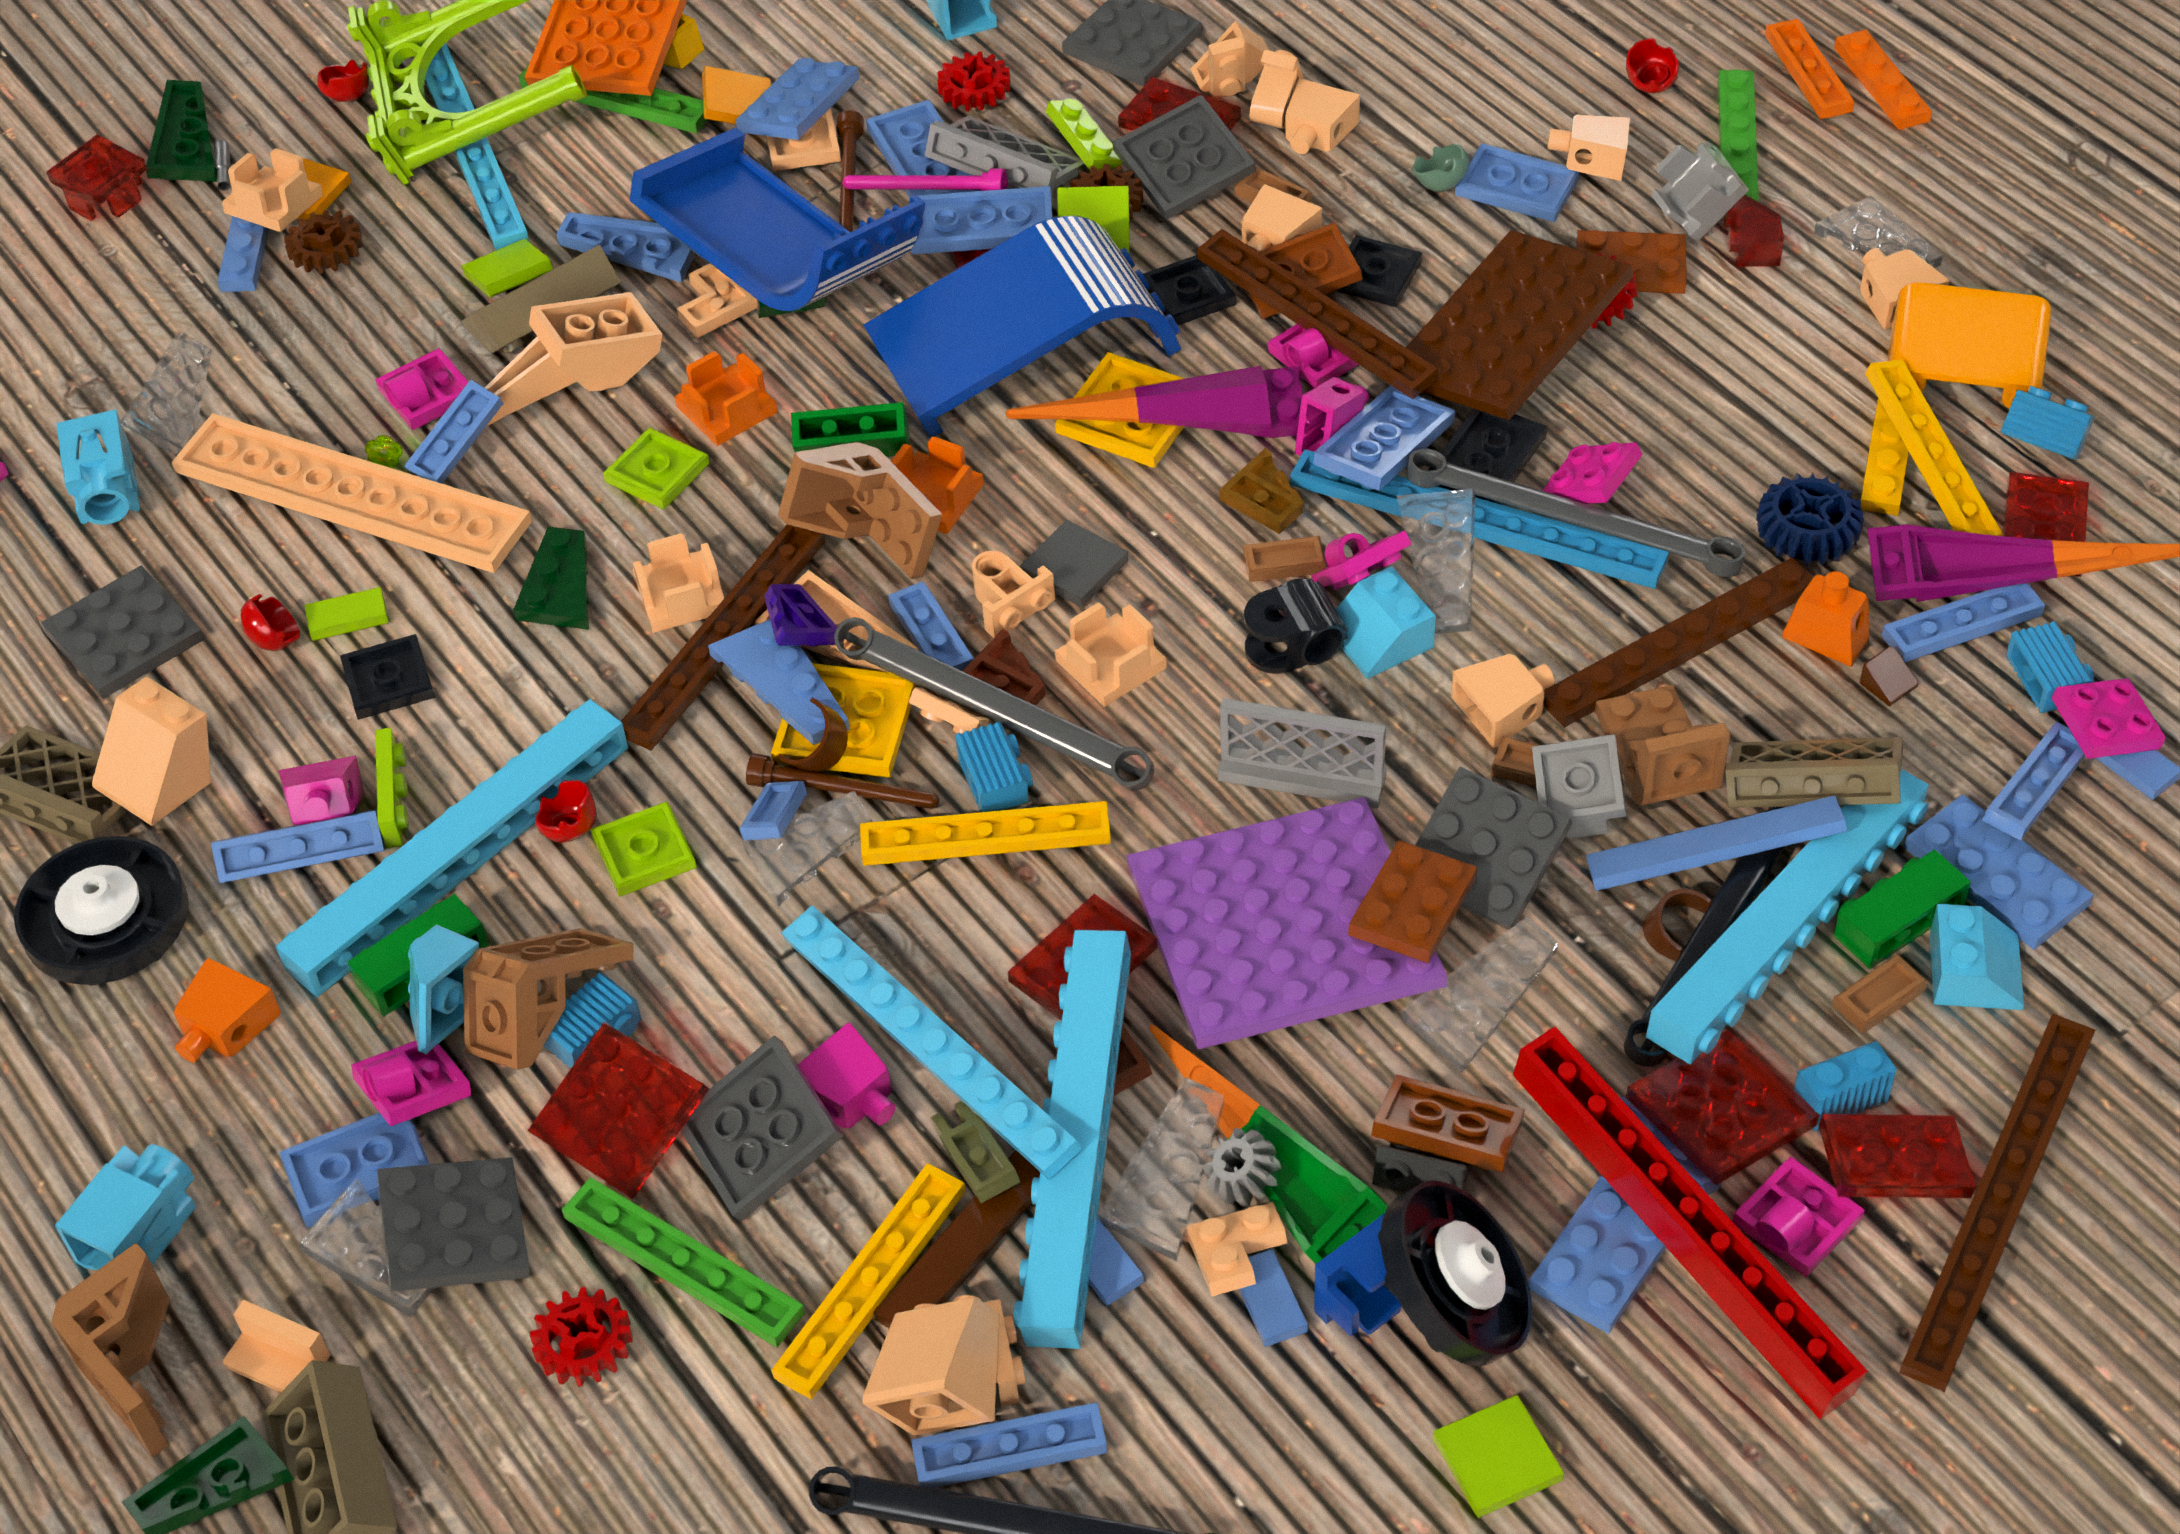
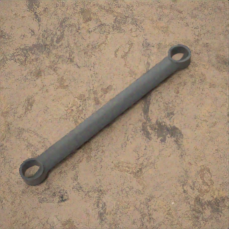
[1406,449,1746,577]
[834,617,1154,790]

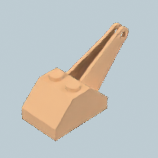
[484,292,663,427]

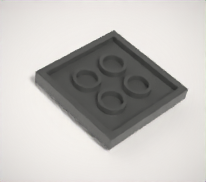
[1062,0,1201,87]
[1112,94,1256,220]
[41,565,205,699]
[1415,766,1573,932]
[674,1035,844,1221]
[376,1157,530,1292]

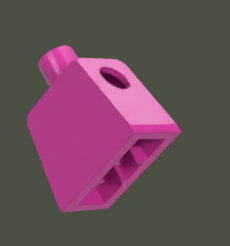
[1295,377,1369,456]
[279,755,365,825]
[798,1022,896,1129]

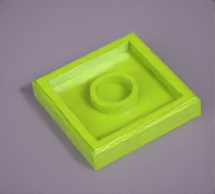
[1057,186,1130,255]
[461,238,553,298]
[603,427,710,510]
[590,801,697,897]
[1432,1395,1564,1518]

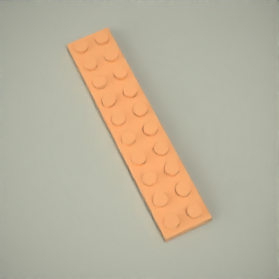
[171,413,532,573]

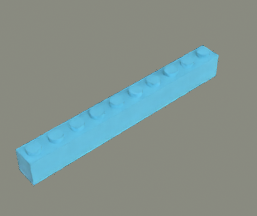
[275,699,628,997]
[1646,769,1929,1065]
[1013,930,1131,1349]

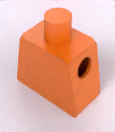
[1782,571,1869,667]
[174,958,281,1063]

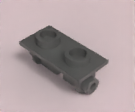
[1372,1143,1469,1192]

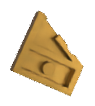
[1219,448,1303,534]

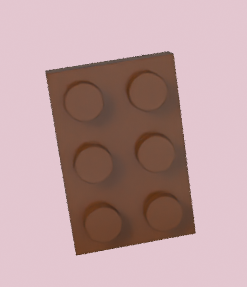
[1248,222,1363,319]
[1576,230,1686,294]
[1348,840,1477,963]
[1371,1074,1525,1173]

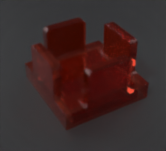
[46,134,148,221]

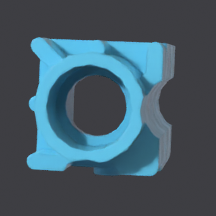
[926,0,997,41]
[56,409,140,525]
[55,1144,196,1270]

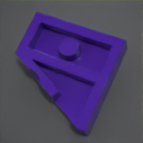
[764,584,837,646]

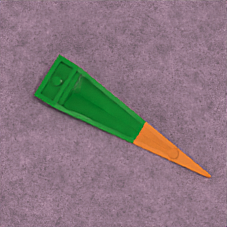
[1149,1025,1389,1264]

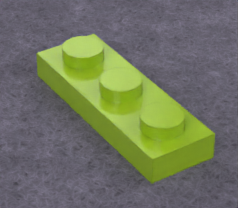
[1046,98,1122,170]
[375,728,409,848]

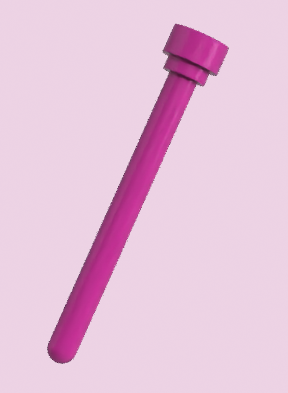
[843,168,1008,191]

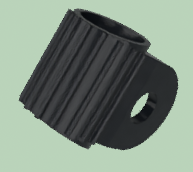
[1244,578,1348,674]

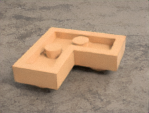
[677,263,758,338]
[1186,1202,1287,1296]

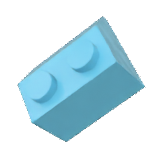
[1336,566,1436,679]
[1929,904,2024,1010]
[408,924,479,1054]

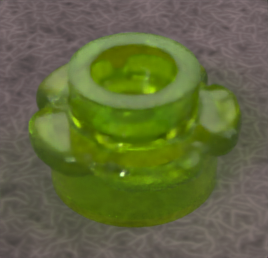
[365,435,403,468]

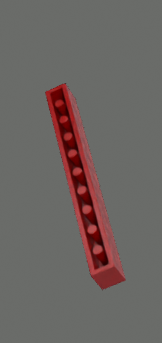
[1513,1026,1868,1420]

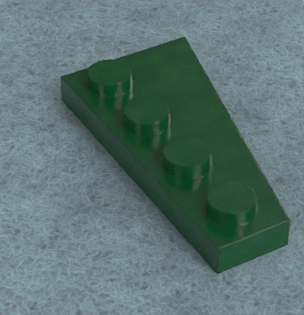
[146,80,217,182]

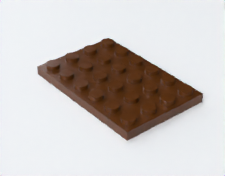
[1406,230,1633,420]

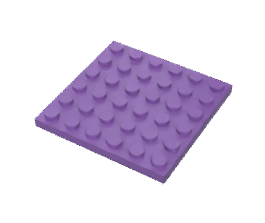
[1127,797,1447,1050]

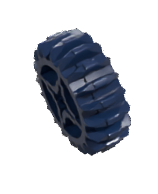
[1756,472,1864,566]

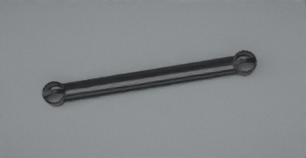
[1623,806,1788,1067]
[809,1466,1219,1534]

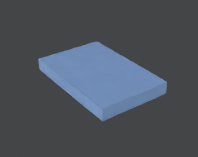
[1455,143,1580,222]
[279,1112,429,1228]

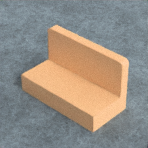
[223,1300,330,1392]

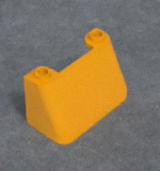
[1888,282,2051,409]

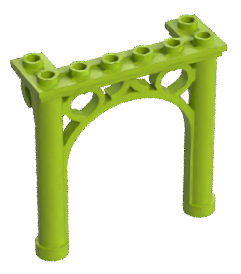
[347,0,587,185]

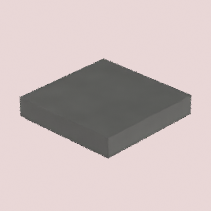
[1020,520,1128,608]

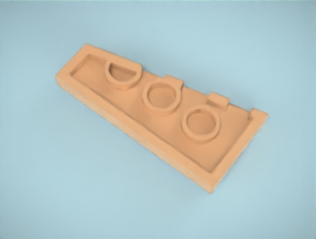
[754,570,919,672]

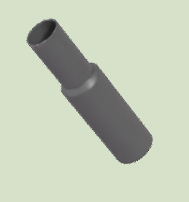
[214,140,231,191]

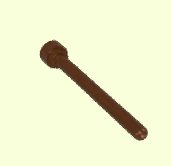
[836,110,864,232]
[746,753,940,809]

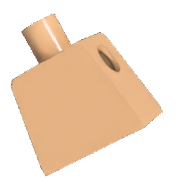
[1286,78,1360,154]
[1547,115,1630,181]
[1242,184,1322,252]
[1860,248,1949,330]
[1451,654,1554,748]

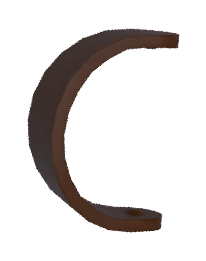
[777,697,848,772]
[1643,889,1712,961]

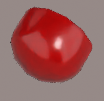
[1626,38,1679,94]
[317,60,369,102]
[240,594,300,652]
[535,780,597,843]

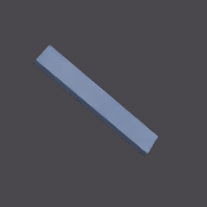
[1586,795,1847,891]

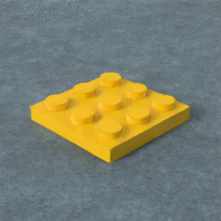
[1055,352,1185,468]
[771,663,918,778]

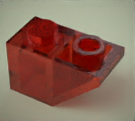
[1724,195,1784,267]

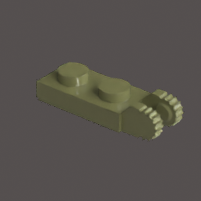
[930,1101,1020,1203]

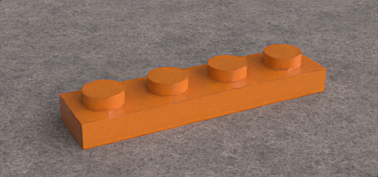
[1765,18,1854,119]
[1834,29,1932,130]

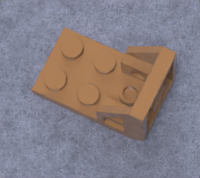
[778,442,942,579]
[1595,685,1730,805]
[463,928,634,1070]
[51,1243,170,1457]

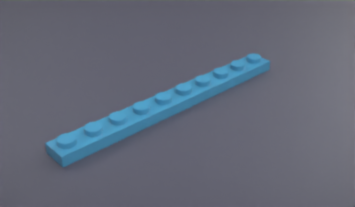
[1290,449,1669,589]

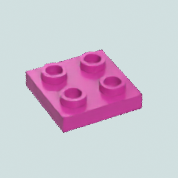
[1268,324,1359,388]
[375,348,468,430]
[1542,442,1643,504]
[1311,530,1412,591]
[2051,678,2166,759]
[351,1041,471,1126]
[1732,1156,1865,1277]

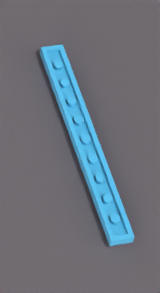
[425,43,529,251]
[781,905,1082,1180]

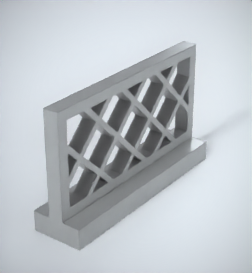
[925,115,1086,199]
[1218,698,1387,808]

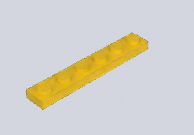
[1865,359,2004,536]
[860,801,1111,866]
[771,1163,966,1400]

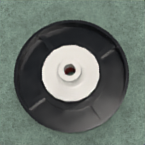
[14,836,188,986]
[1378,1181,1532,1366]

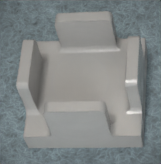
[1651,141,1749,241]
[1532,734,1627,839]

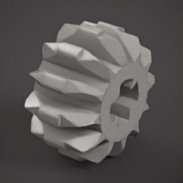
[1201,1127,1282,1207]

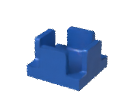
[1314,1213,1401,1336]

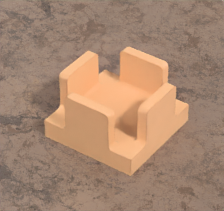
[222,148,323,232]
[633,533,724,633]
[1055,602,1167,707]

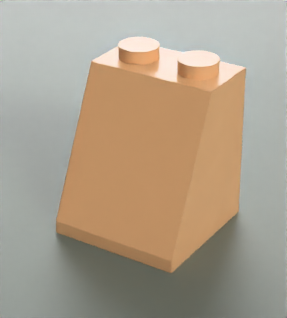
[92,676,211,826]
[863,1295,999,1436]

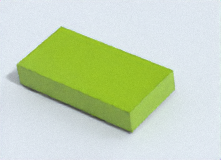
[304,587,389,641]

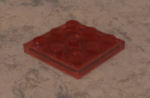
[527,1022,709,1200]
[1626,1030,1820,1185]

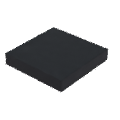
[1335,235,1423,307]
[1143,255,1236,326]
[340,634,435,720]

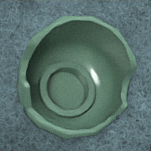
[1412,144,1469,193]

